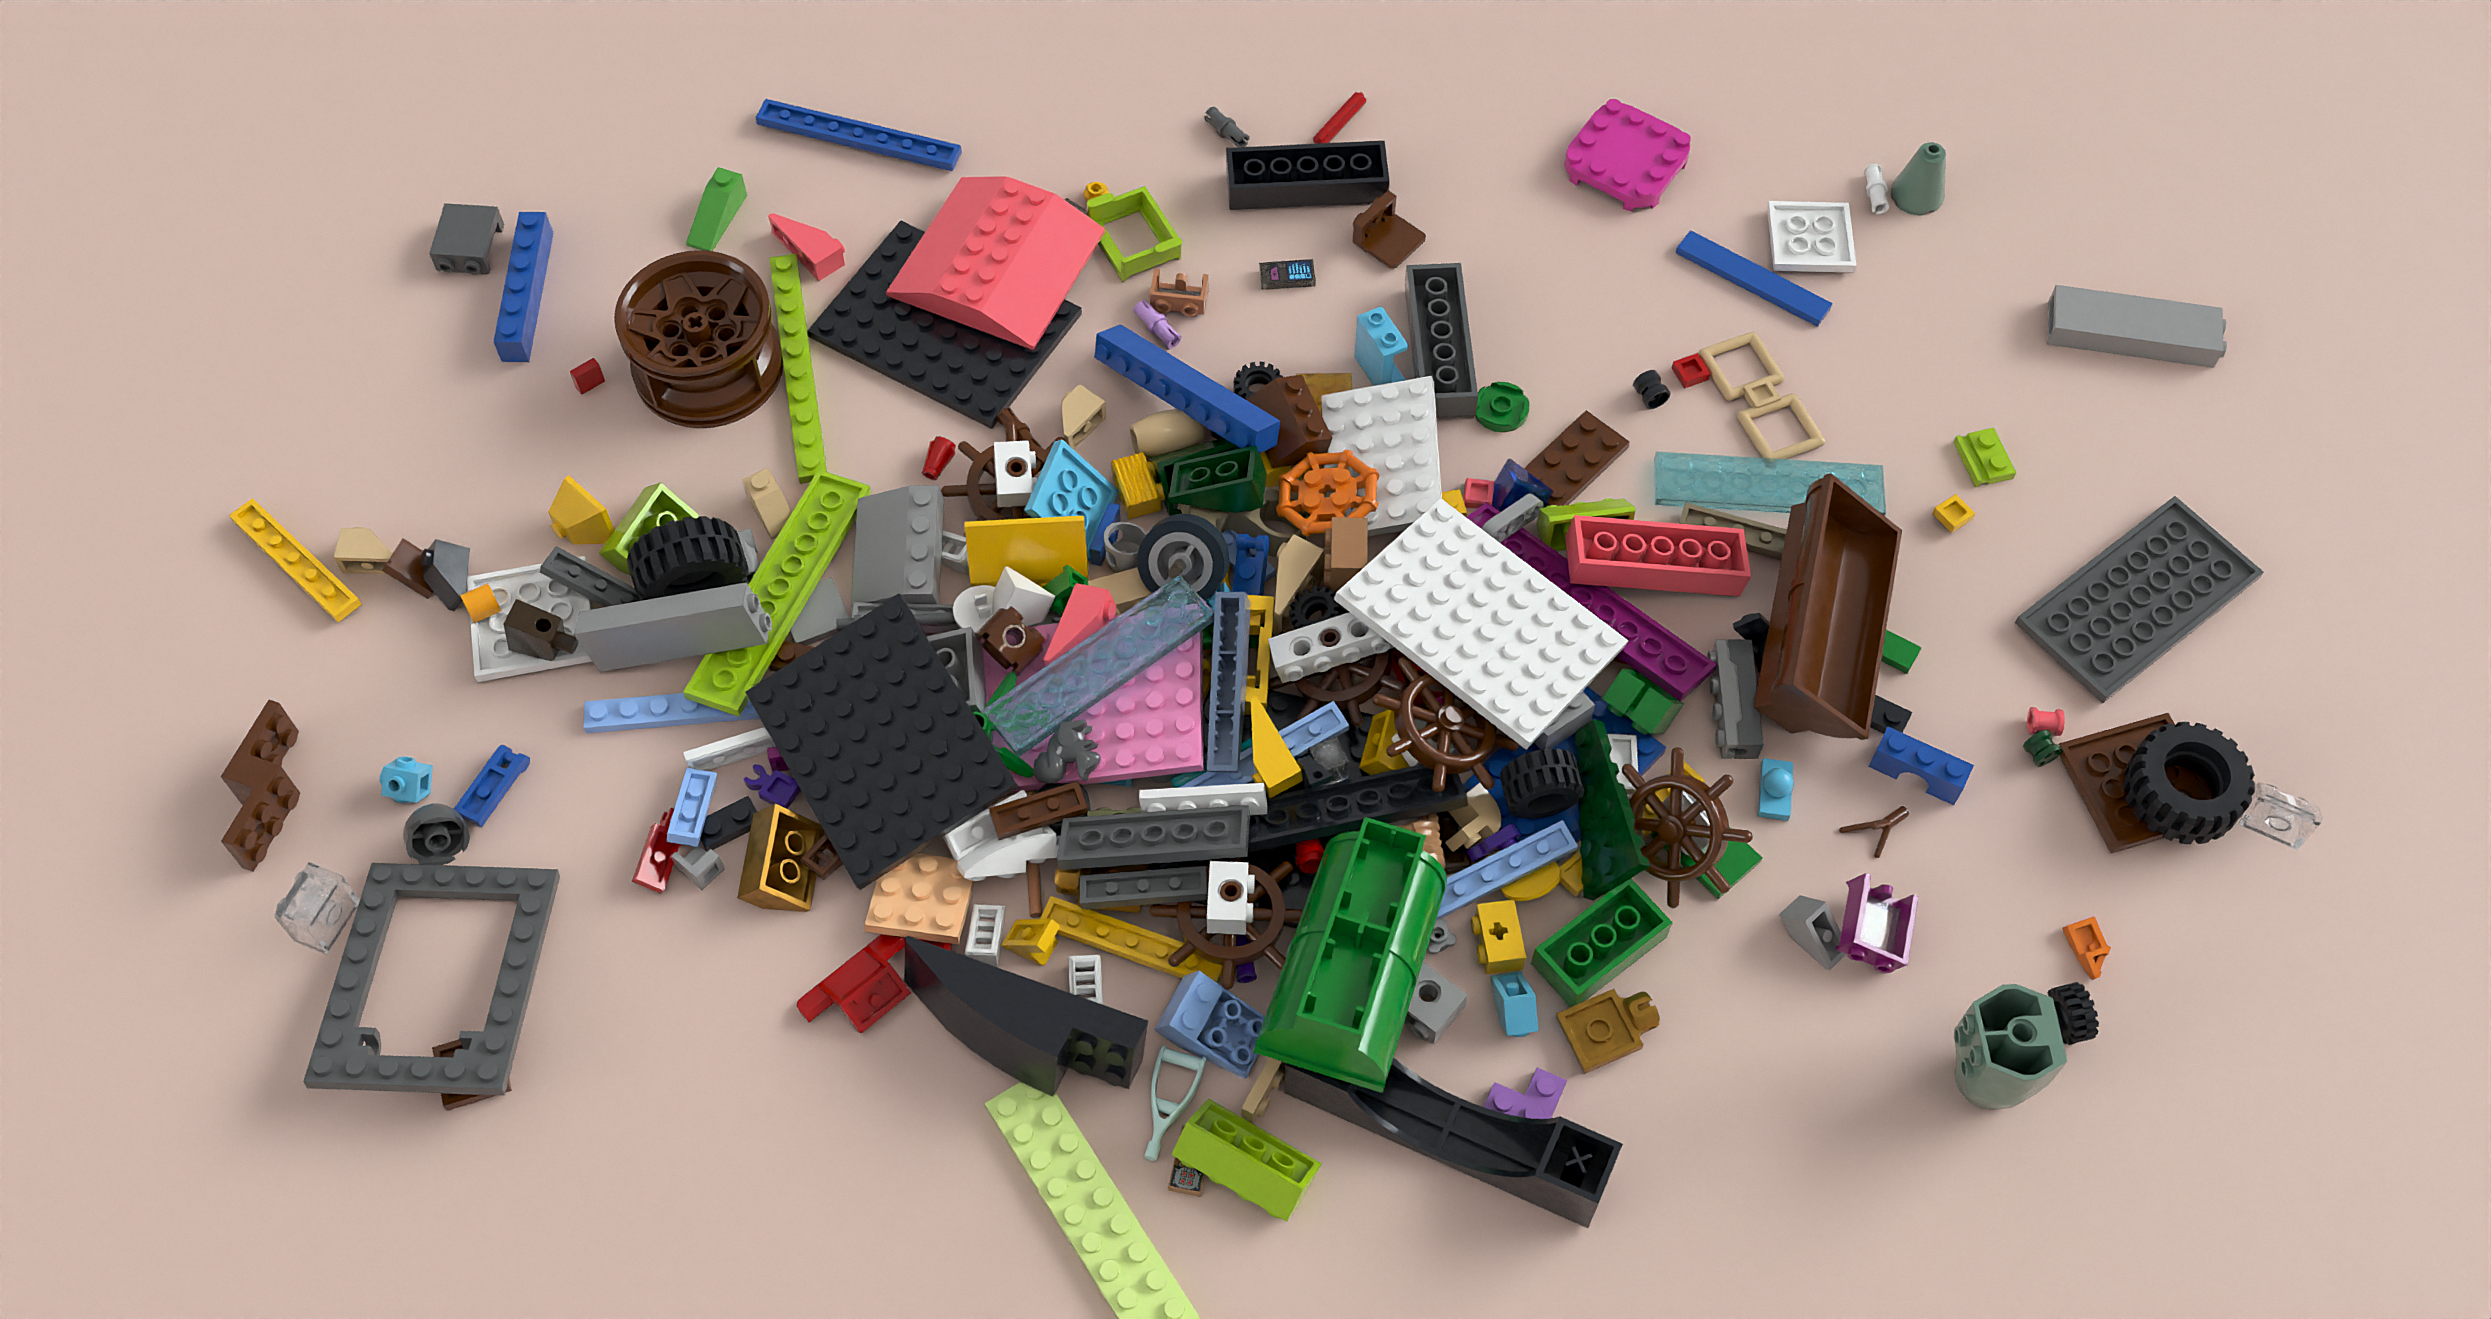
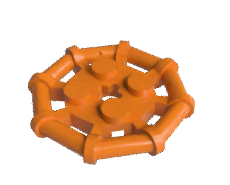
[1276,449,1380,537]

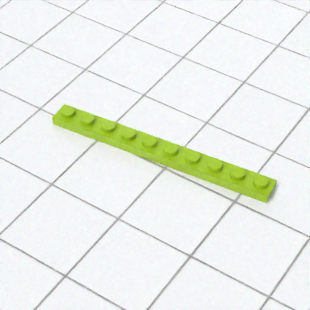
[769,253,827,484]

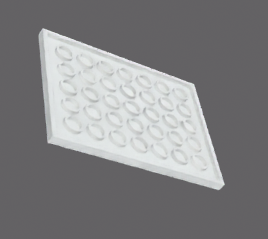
[1334,498,1628,750]

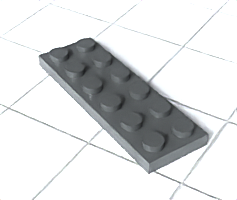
[1056,805,1250,870]

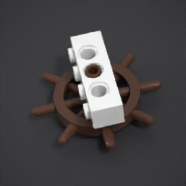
[1268,609,1407,727]

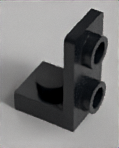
[1733,613,1770,672]

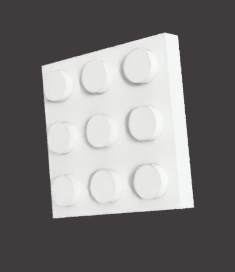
[1767,201,1856,273]

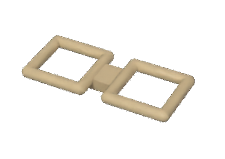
[1698,331,1825,465]

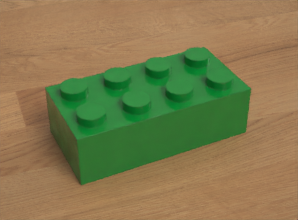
[1531,879,1673,1007]

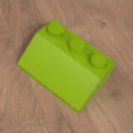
[599,482,699,576]
[1536,498,1636,551]

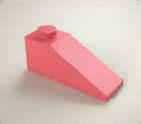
[768,213,845,281]
[1043,583,1116,675]

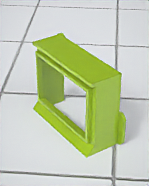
[1087,186,1182,283]

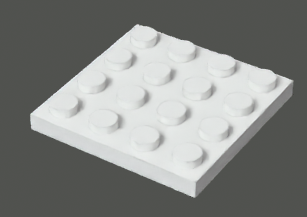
[467,556,592,682]

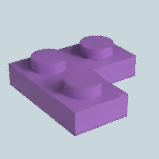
[1484,1067,1567,1119]

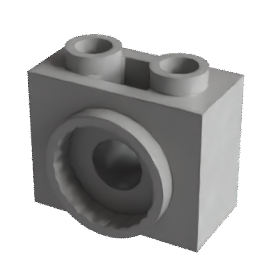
[1405,962,1468,1044]

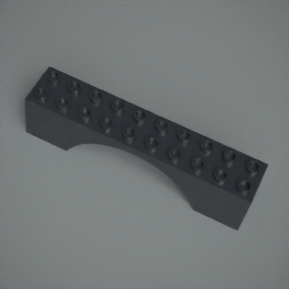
[1284,1057,1623,1228]

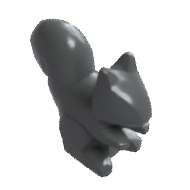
[1033,720,1101,784]

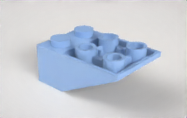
[1154,971,1265,1078]

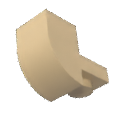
[1445,783,1501,852]

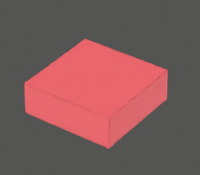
[1463,478,1494,509]

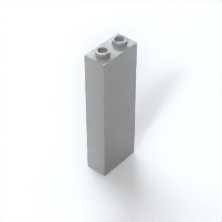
[2047,285,2227,368]
[574,583,772,672]

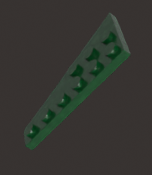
[1575,719,1651,901]

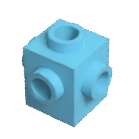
[380,756,433,803]

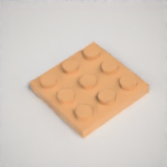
[864,853,975,944]

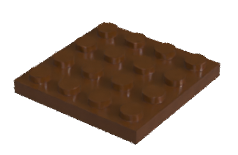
[2059,713,2212,853]

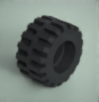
[1499,749,1584,819]

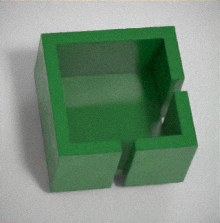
[1602,668,1685,735]

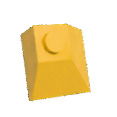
[548,475,614,544]

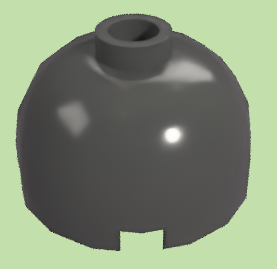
[403,803,470,865]

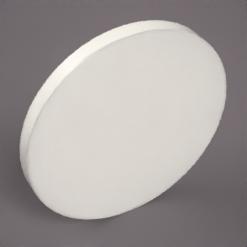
[953,585,995,633]

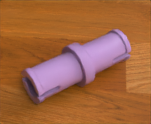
[1133,299,1181,349]

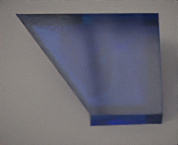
[1492,458,1554,512]

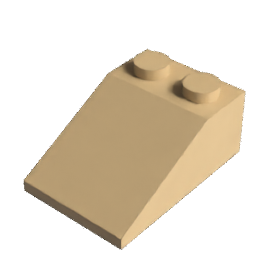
[1274,535,1324,637]

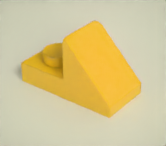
[1001,919,1060,966]

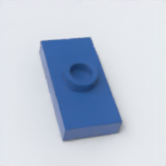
[1090,502,1121,567]

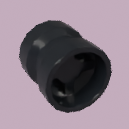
[1633,370,1671,409]

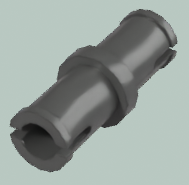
[1204,106,1250,147]

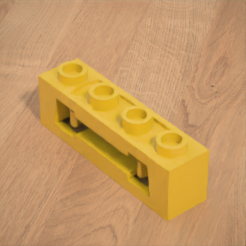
[1244,595,1275,715]

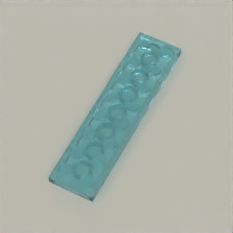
[1654,452,1886,516]
[982,575,1214,757]

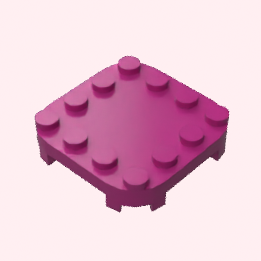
[1564,99,1691,212]

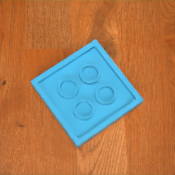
[1024,439,1119,560]

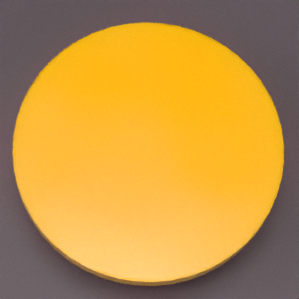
[1501,862,1561,901]

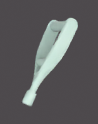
[1144,1045,1207,1161]

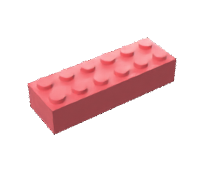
[1565,515,1751,596]

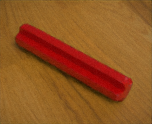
[1313,92,1367,144]

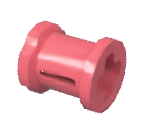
[2027,707,2065,736]

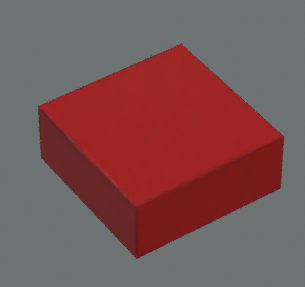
[1671,353,1711,389]
[569,358,605,395]

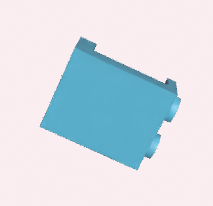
[1354,307,1408,386]

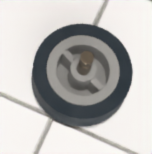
[1137,514,1229,606]

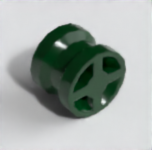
[2023,730,2063,767]

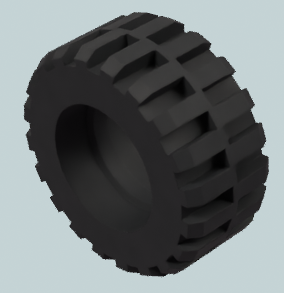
[627,516,749,601]
[2123,722,2256,844]

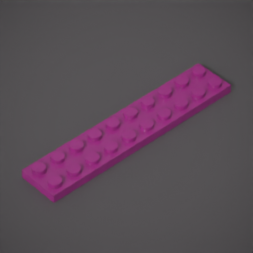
[1466,502,1717,701]

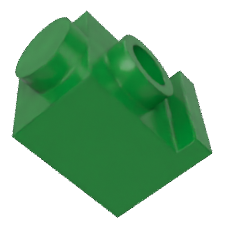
[1042,565,1088,616]

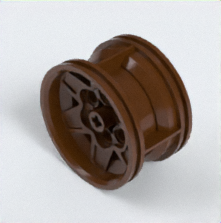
[614,250,783,428]

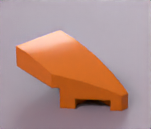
[2062,916,2111,980]

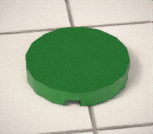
[1475,381,1530,433]

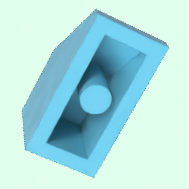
[1490,971,1539,1037]

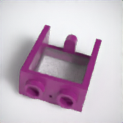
[1836,873,1919,973]

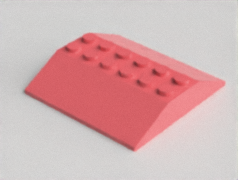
[886,176,1105,350]

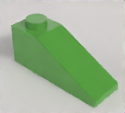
[686,167,747,251]

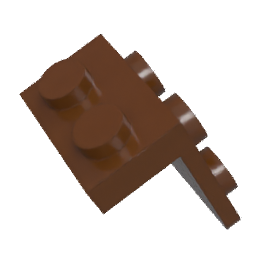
[1352,190,1426,269]

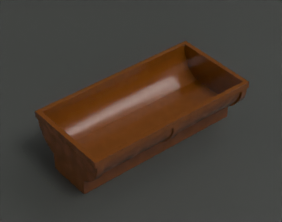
[1754,473,1902,740]

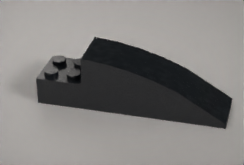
[904,936,1148,1097]

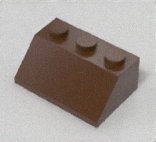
[1245,375,1333,468]

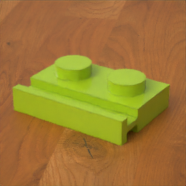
[1953,427,2016,487]

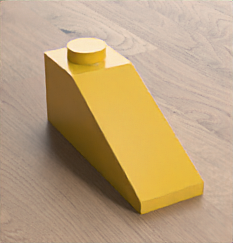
[1251,695,1302,798]

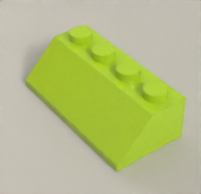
[1171,1098,1322,1222]

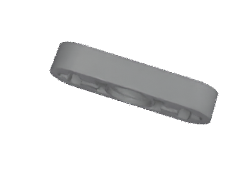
[1481,493,1543,543]

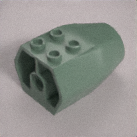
[1954,984,2068,1110]

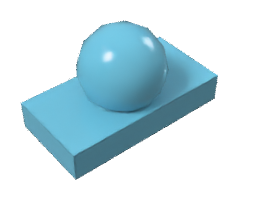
[1758,758,1794,821]

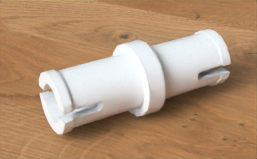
[1864,164,1889,214]

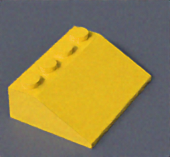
[965,516,1089,587]

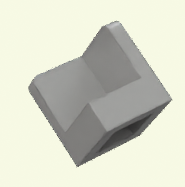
[671,846,725,890]

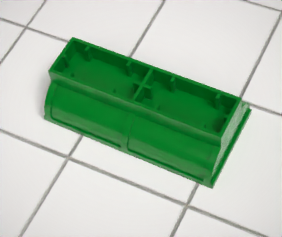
[1253,817,1447,1093]

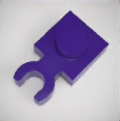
[744,764,801,809]
[1467,824,1522,863]

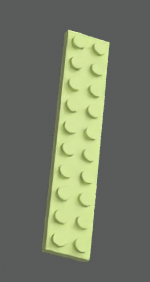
[985,1082,1200,1319]

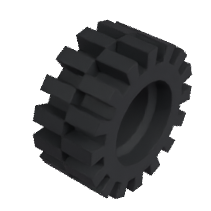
[1234,361,1283,399]
[1289,586,1346,630]
[2047,982,2099,1045]

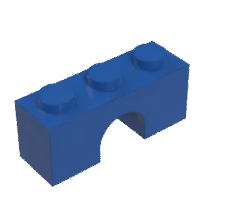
[1868,727,1974,805]

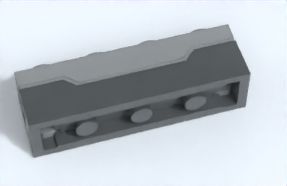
[1707,639,1764,759]

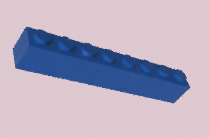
[1094,324,1280,453]

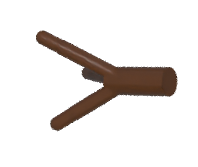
[1839,806,1909,858]

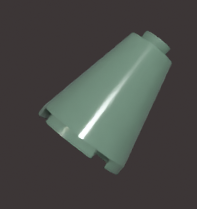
[1891,142,1946,216]

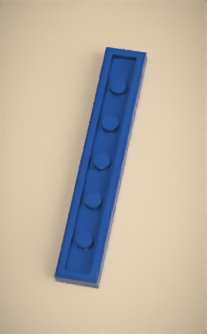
[1676,230,1833,327]

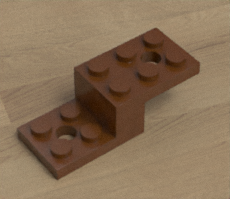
[221,700,301,872]

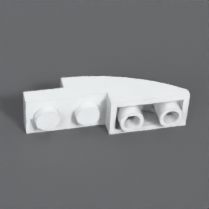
[957,825,1060,881]

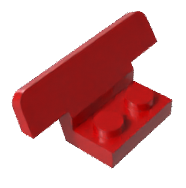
[796,934,911,1033]

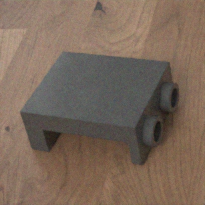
[429,203,504,274]

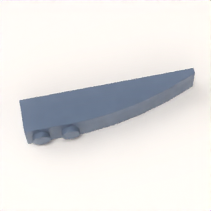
[1207,592,1251,772]

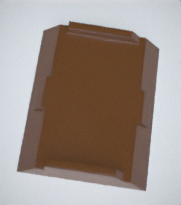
[382,538,434,599]

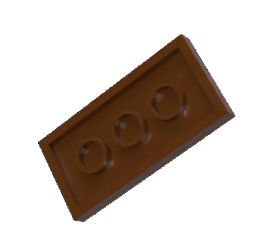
[1513,410,1630,507]

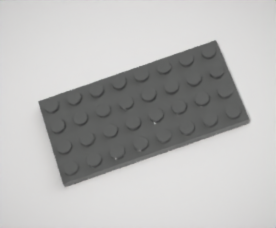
[2015,496,2264,703]

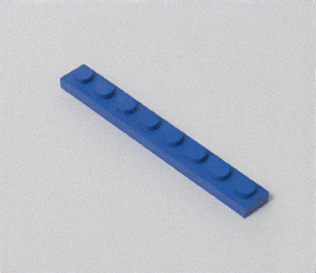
[756,99,962,171]

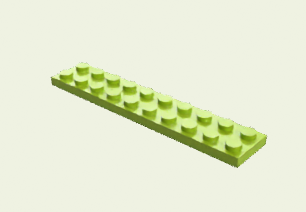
[683,469,871,717]

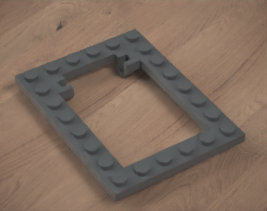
[303,863,560,1096]

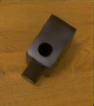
[503,599,578,661]

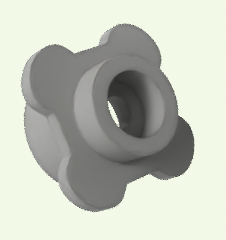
[1428,918,1456,954]

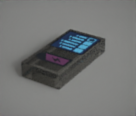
[1259,259,1316,290]

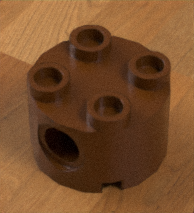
[975,606,1045,676]

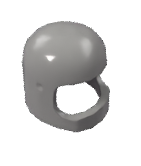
[1104,522,1147,573]

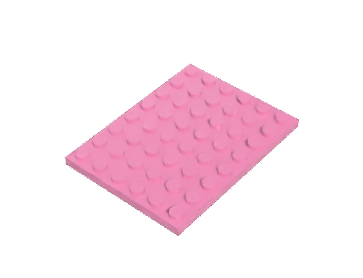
[980,605,1204,793]

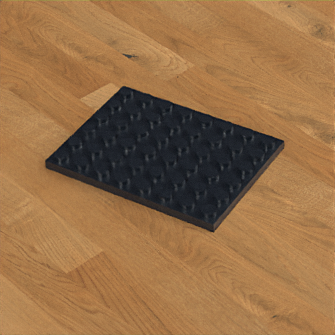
[807,220,1082,429]
[745,593,1019,890]

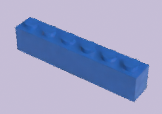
[493,212,553,362]

